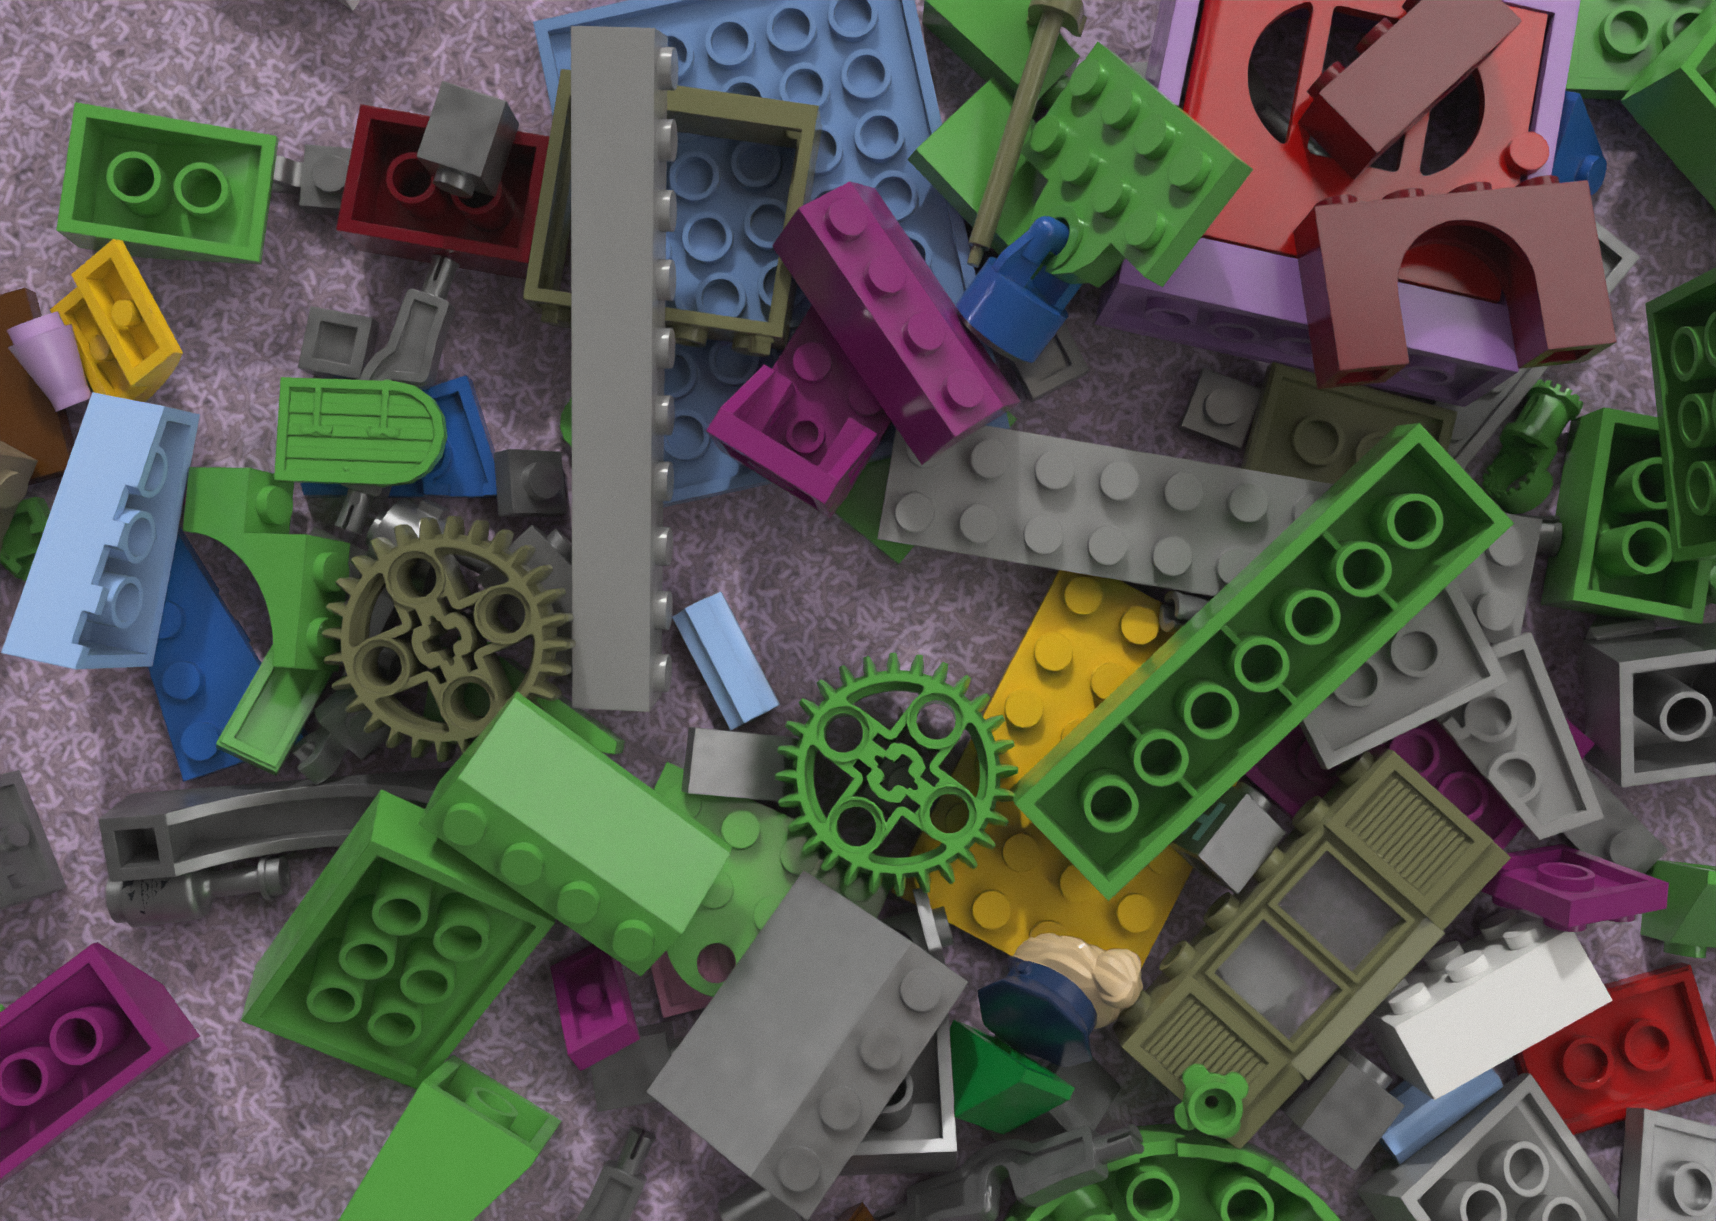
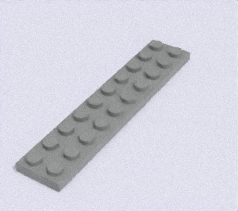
[877,425,1543,644]

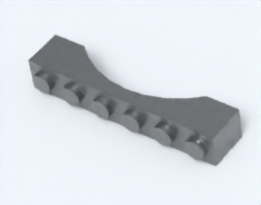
[98,767,451,882]

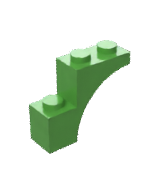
[183,467,350,672]

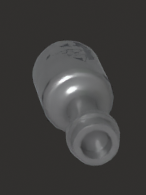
[106,854,291,928]

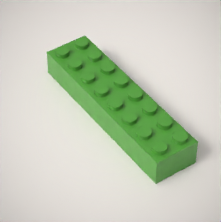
[1010,423,1514,901]

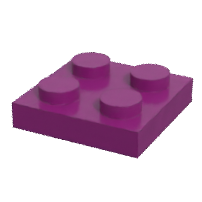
[1481,844,1669,932]

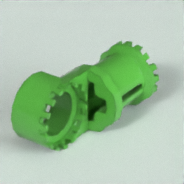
[1482,379,1584,514]

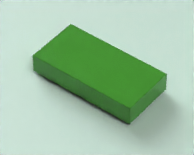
[215,644,334,776]

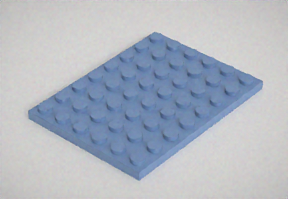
[533,0,1010,508]

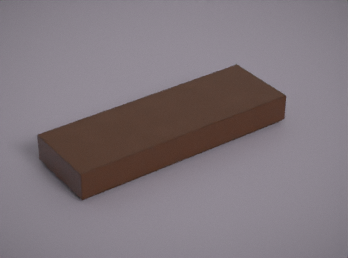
[0,288,74,486]

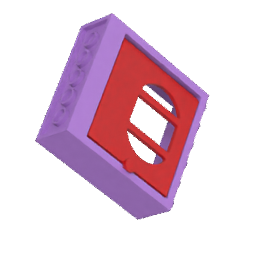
[1094,0,1580,407]

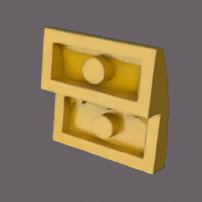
[50,239,183,402]

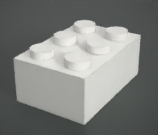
[1365,910,1613,1100]

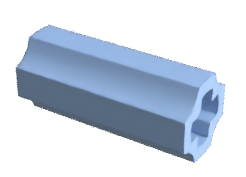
[672,592,780,730]
[1379,1068,1503,1164]

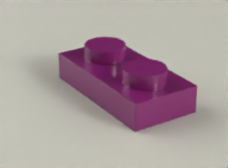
[550,944,640,1071]

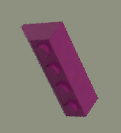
[772,181,1021,465]
[0,942,200,1186]

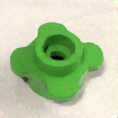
[1174,1064,1249,1138]

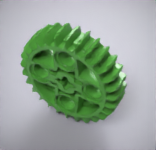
[775,653,1018,897]

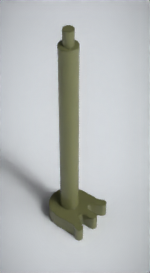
[967,0,1087,268]

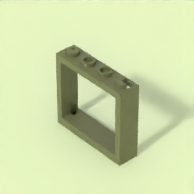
[523,69,822,357]

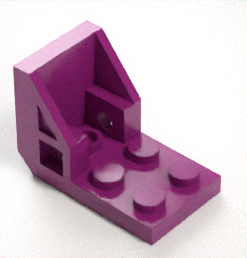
[706,306,892,518]

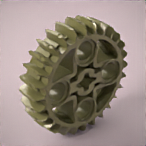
[322,516,576,762]

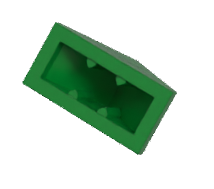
[949,1020,1075,1135]

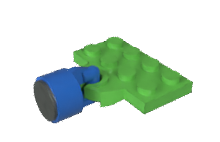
[956,42,1253,364]

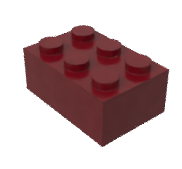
[336,104,550,279]

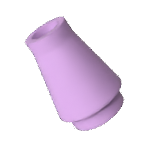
[6,311,92,412]

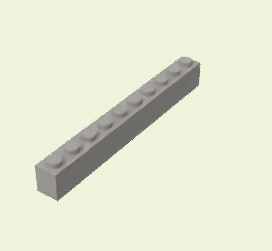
[571,26,678,712]

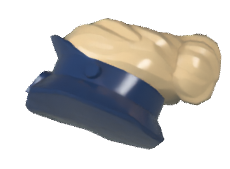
[977,933,1143,1068]

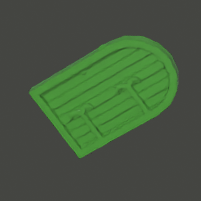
[274,377,448,487]

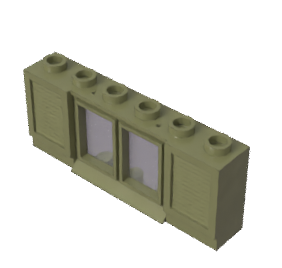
[1112,745,1511,1149]

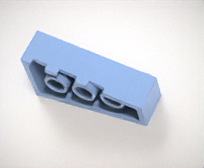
[1,392,200,669]

